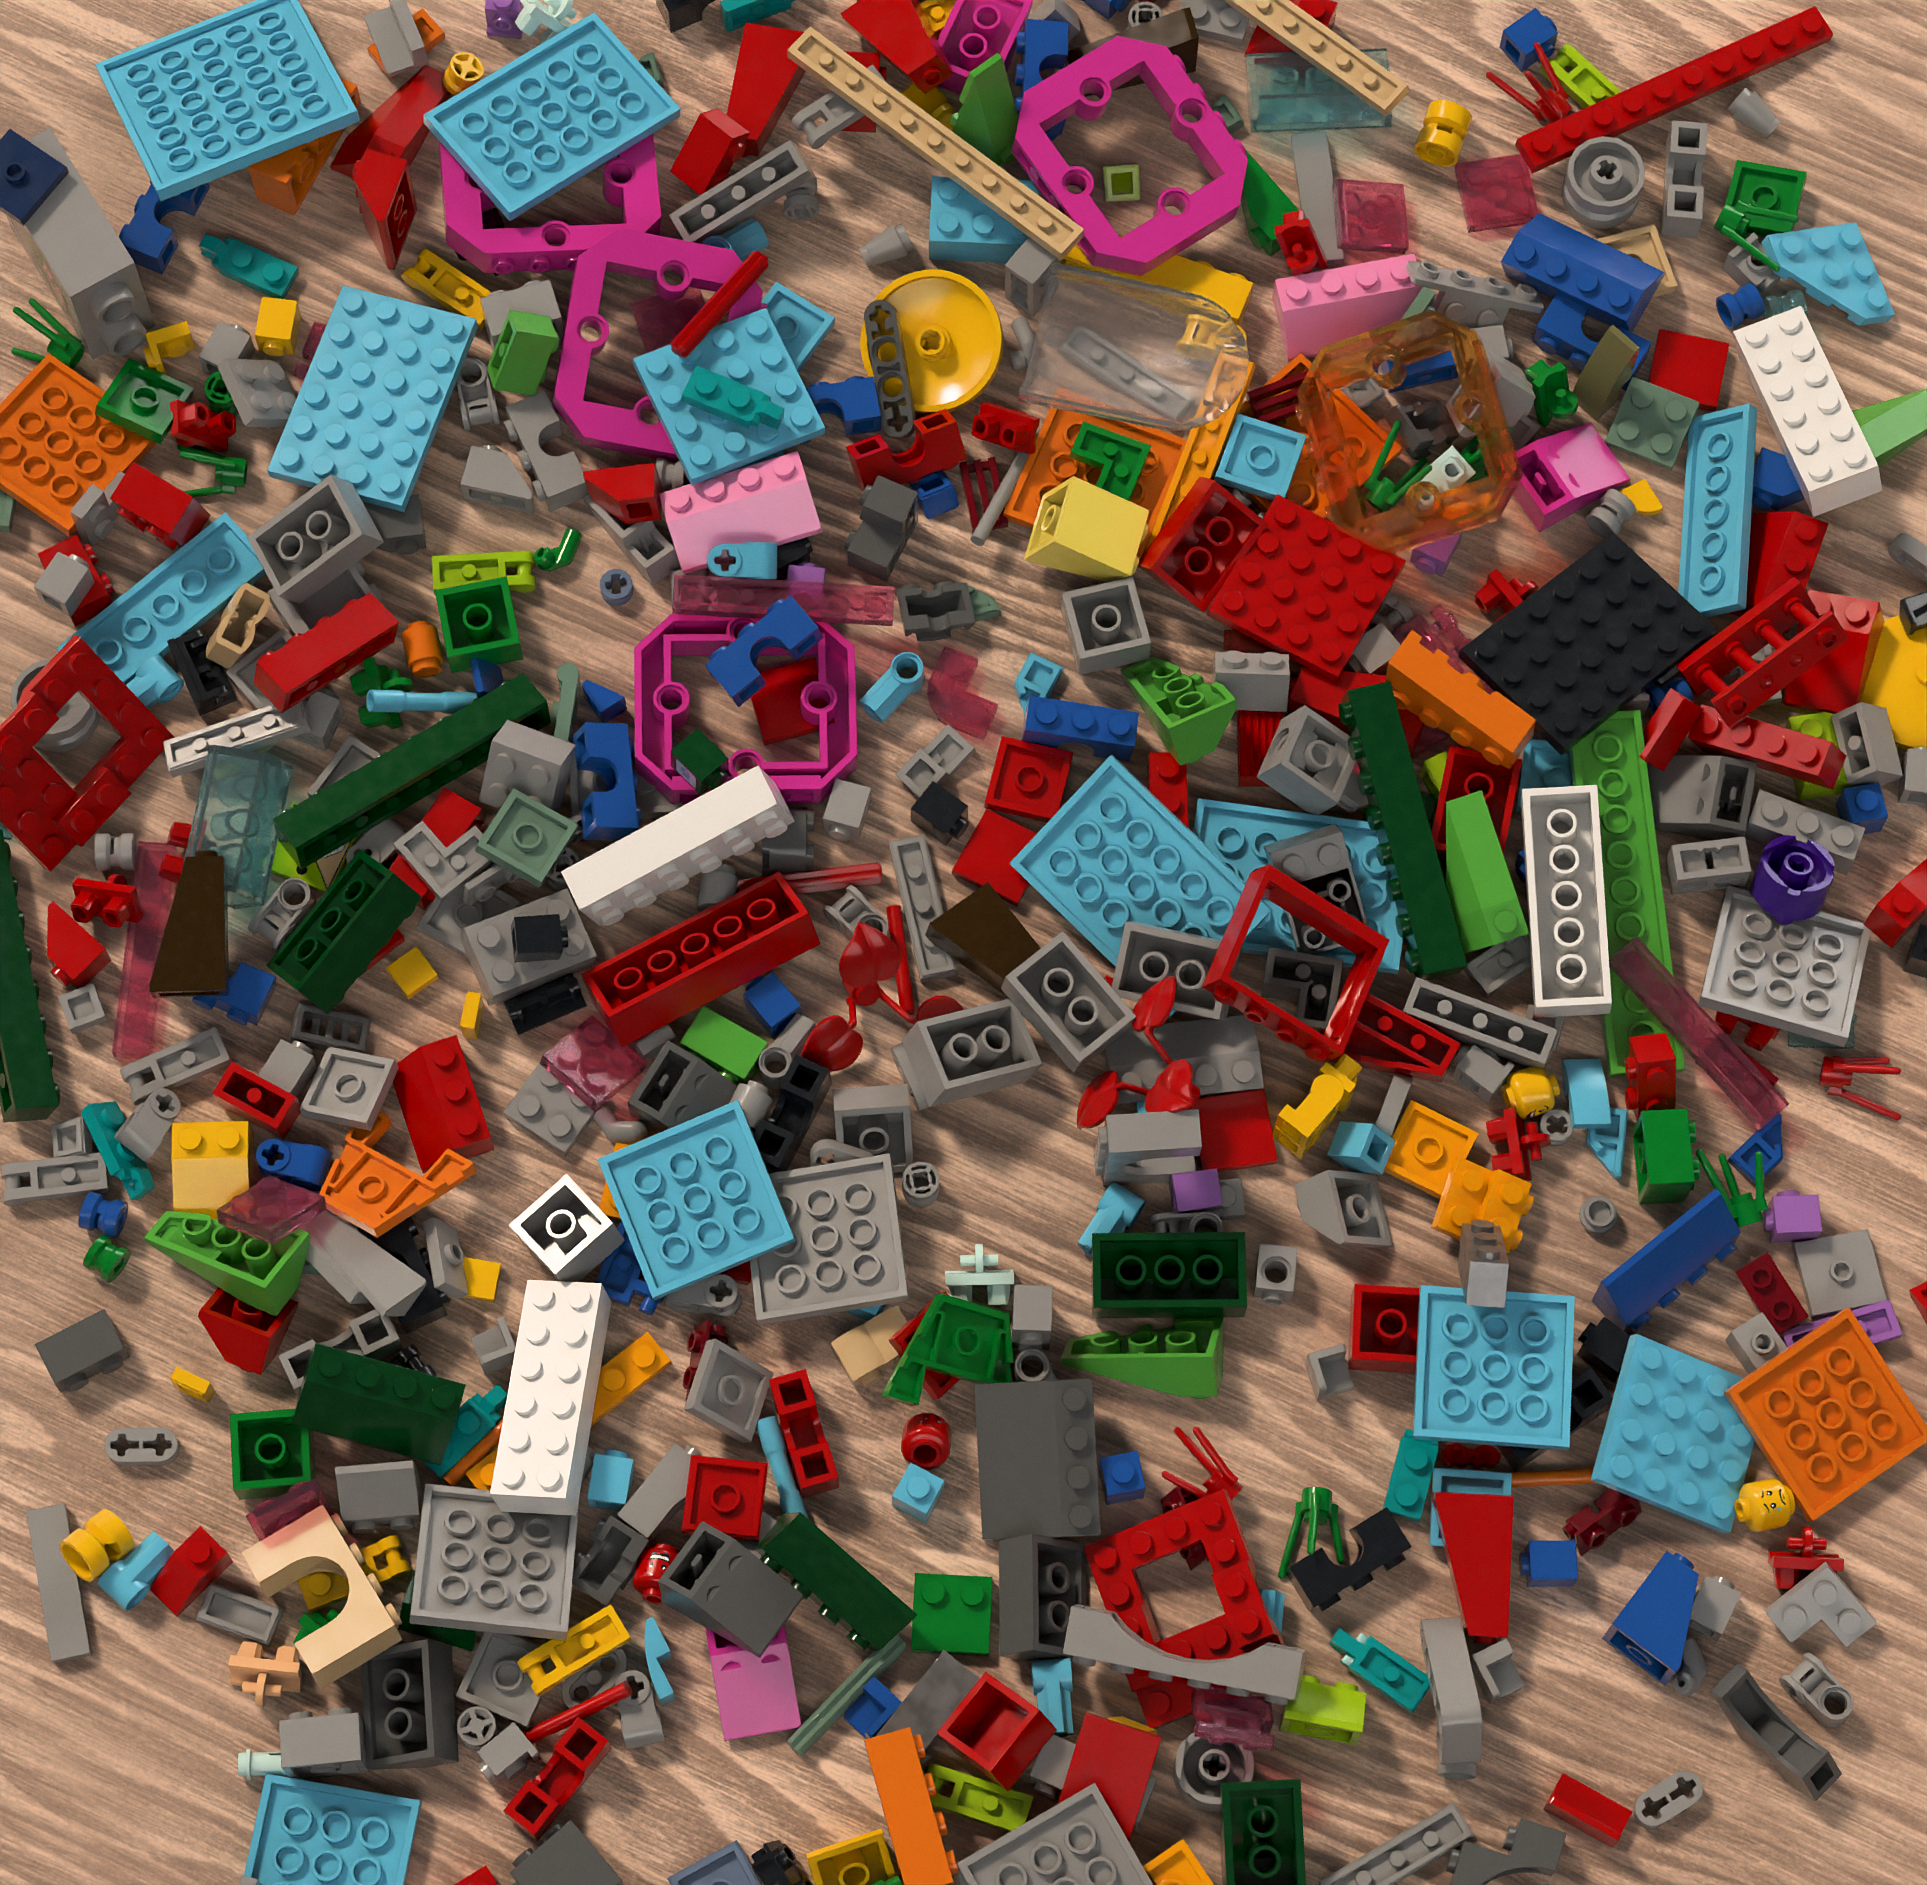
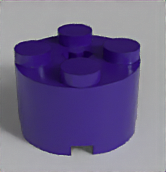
[1750,835,1835,925]

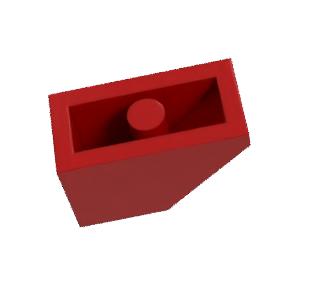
[47,901,111,989]
[150,1526,233,1617]

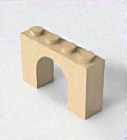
[242,1504,403,1689]

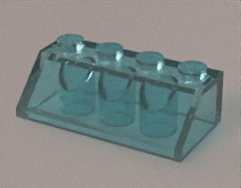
[1246,48,1393,133]
[183,745,293,910]

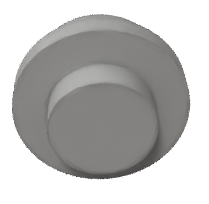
[1579,1196,1618,1234]

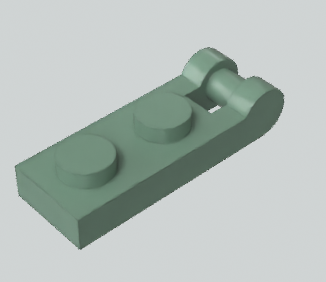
[551,663,581,743]

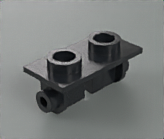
[504,973,587,1035]
[751,1840,813,1885]

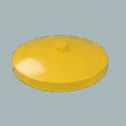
[860,269,1004,414]
[1861,615,1927,751]

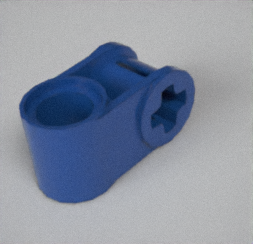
[256,1139,332,1191]

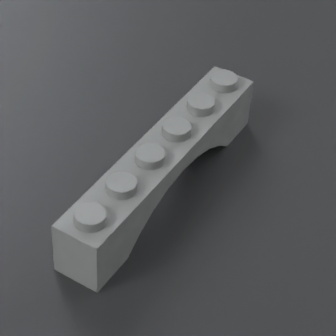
[1063,1604,1307,1705]

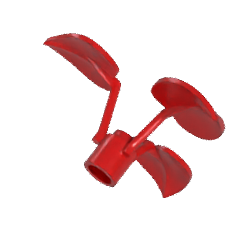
[801,922,964,1072]
[1077,975,1200,1130]

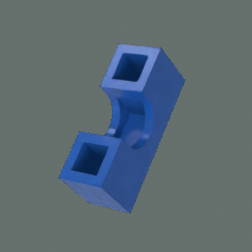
[1014,19,1069,135]
[119,180,210,275]
[1532,293,1652,391]
[800,376,881,444]
[705,595,824,707]
[1021,695,1139,762]
[573,722,641,841]
[192,962,276,1026]

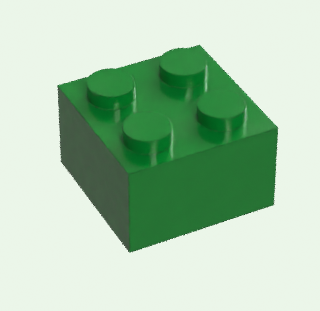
[435,576,523,673]
[1632,1109,1700,1205]
[230,1409,316,1500]

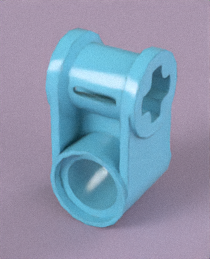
[706,542,777,580]

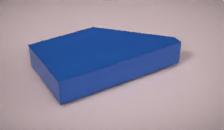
[1728,1111,1783,1187]

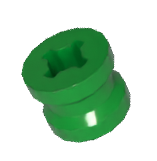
[83,1235,130,1283]

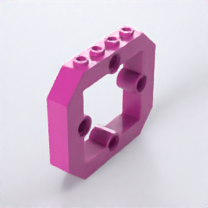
[1011,36,1248,276]
[438,134,661,274]
[552,228,767,463]
[634,610,857,804]

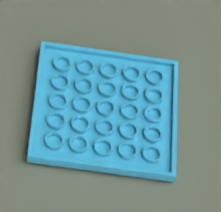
[95,0,360,201]

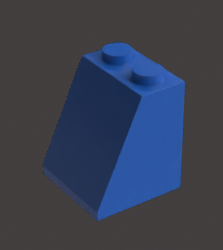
[1602,1551,1699,1686]

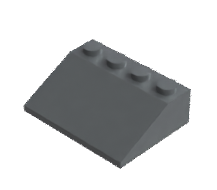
[974,1378,1101,1539]

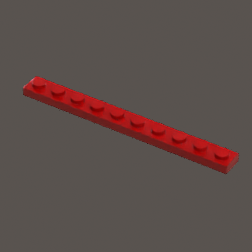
[1515,6,1834,174]

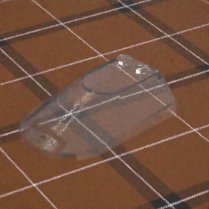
[1018,262,1249,431]

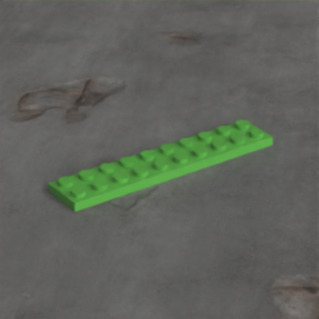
[1569,710,1685,1077]

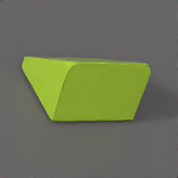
[1102,163,1141,203]
[1420,751,1448,803]

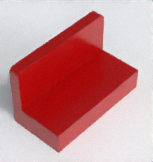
[1639,688,1704,771]
[1543,1773,1633,1848]

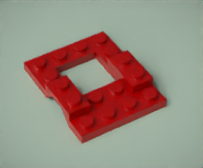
[0,635,175,872]
[1083,1489,1285,1729]

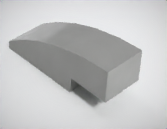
[583,494,681,586]

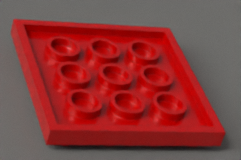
[1207,494,1406,682]

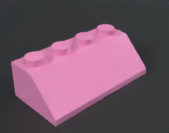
[1272,254,1424,362]
[659,451,823,575]

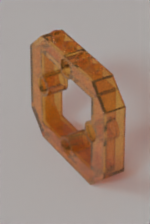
[1295,309,1523,555]

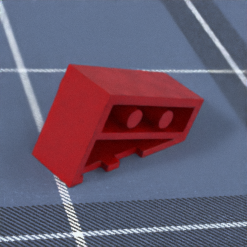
[1328,993,1461,1083]

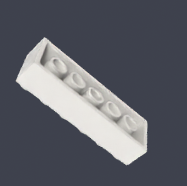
[1733,306,1883,517]
[561,765,795,926]
[1521,785,1612,1018]
[490,1280,612,1516]

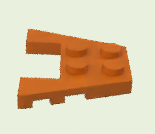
[317,1111,477,1238]

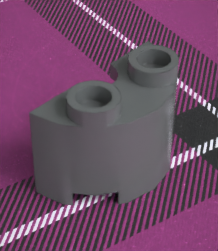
[1384,400,1460,460]
[897,581,975,641]
[762,807,814,876]
[572,1515,650,1606]

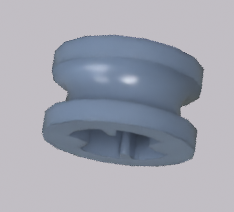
[600,569,633,606]

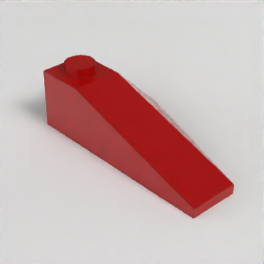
[330,65,450,178]

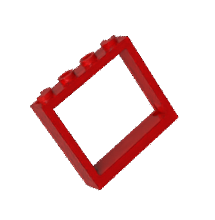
[1202,864,1390,1062]

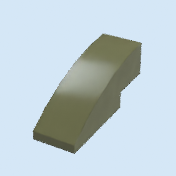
[1573,325,1640,421]

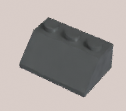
[999,1534,1087,1661]
[361,1639,459,1770]

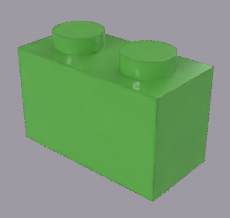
[487,310,559,396]
[680,1005,768,1086]

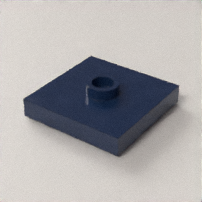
[0,129,69,226]

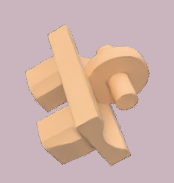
[228,1641,302,1707]

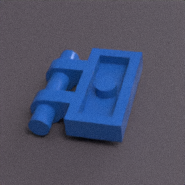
[595,1221,665,1316]

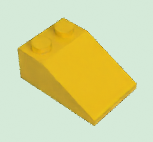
[171,1121,254,1223]

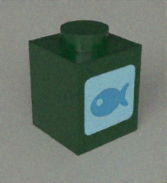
[671,728,729,796]

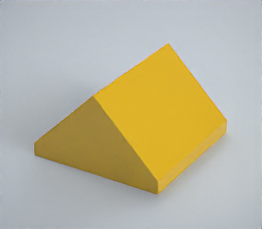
[806,1829,896,1885]

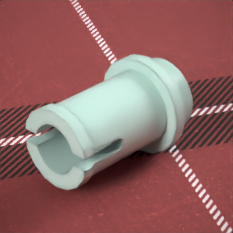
[238,1748,287,1780]

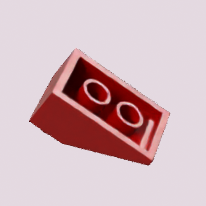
[1784,589,1885,714]

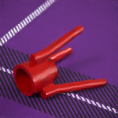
[1486,42,1572,124]
[1819,1056,1901,1121]
[1162,1427,1243,1501]

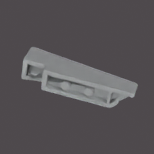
[276,1188,427,1316]

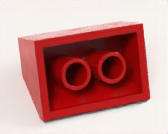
[352,149,417,270]
[1138,477,1268,612]
[1729,511,1829,634]
[1432,745,1522,860]
[393,1035,494,1173]

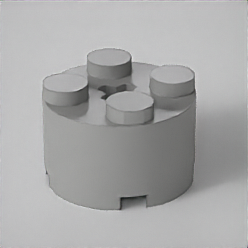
[1173,1725,1254,1812]

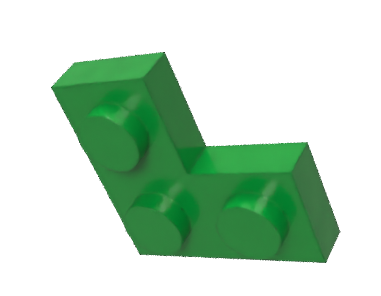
[1070,421,1151,501]

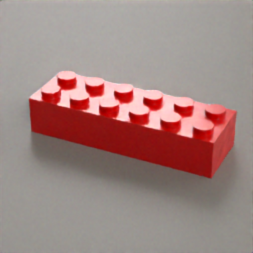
[581,872,820,1048]

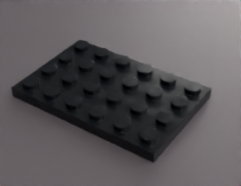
[1458,532,1717,756]

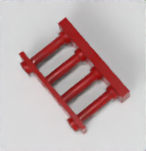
[1676,577,1849,728]

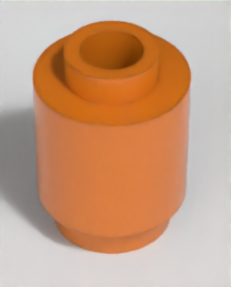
[401,621,444,678]

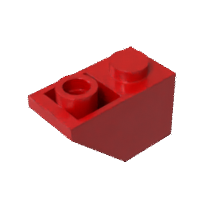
[583,463,662,524]

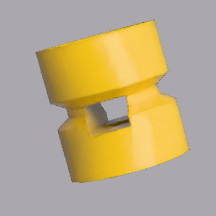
[1414,100,1472,167]
[59,1509,134,1582]

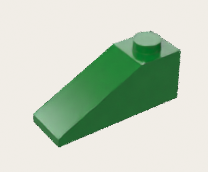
[1240,149,1299,257]

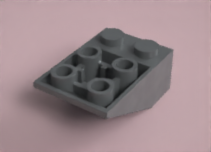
[1647,755,1758,840]
[1264,824,1368,955]
[628,1040,737,1132]
[658,1521,804,1658]

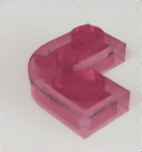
[927,646,998,741]

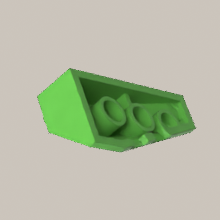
[950,53,1018,166]
[1852,389,1927,467]
[1120,656,1238,766]
[1446,790,1530,953]
[144,1211,311,1316]
[1061,1317,1224,1399]

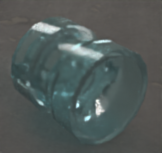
[1763,289,1808,319]

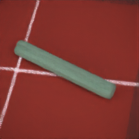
[788,1635,906,1756]

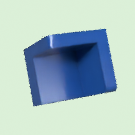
[844,1677,902,1739]

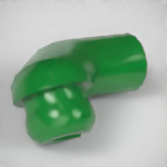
[534,528,583,572]

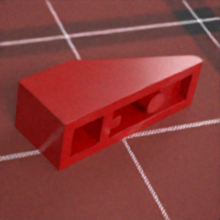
[1864,859,1927,949]

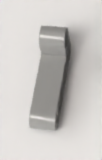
[1420,1616,1482,1765]

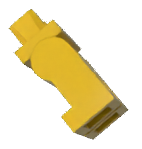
[1273,1054,1362,1160]

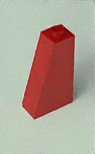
[840,0,954,94]
[726,23,806,157]
[1288,667,1426,757]
[1432,1491,1514,1644]

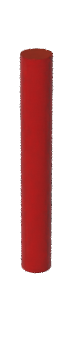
[886,905,915,1015]
[525,1681,632,1744]

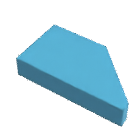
[1014,652,1064,716]
[1586,1107,1628,1180]

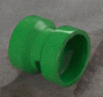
[204,371,239,416]

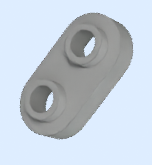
[561,1647,628,1709]

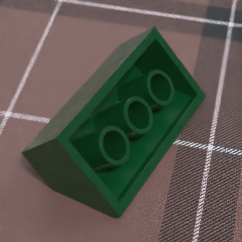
[266,850,423,1014]
[1091,1232,1247,1319]
[290,1343,466,1466]
[754,1512,918,1651]

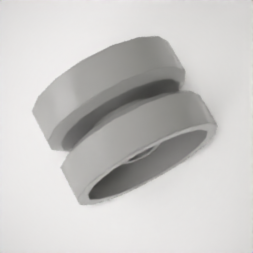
[1562,136,1645,229]
[10,659,99,753]

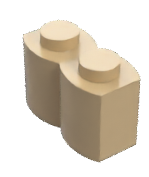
[206,583,270,669]
[831,1305,907,1388]

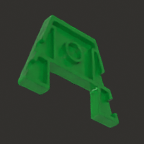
[882,1294,1014,1406]

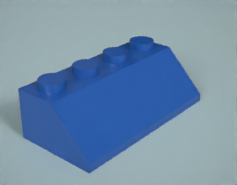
[1501,213,1665,332]
[1592,1188,1741,1332]

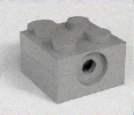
[1257,705,1368,815]

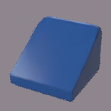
[909,470,959,519]
[470,658,504,698]
[582,680,627,723]

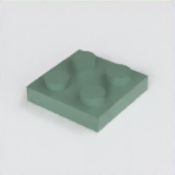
[1605,376,1700,471]
[475,788,578,888]

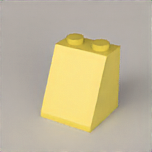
[1024,476,1150,582]

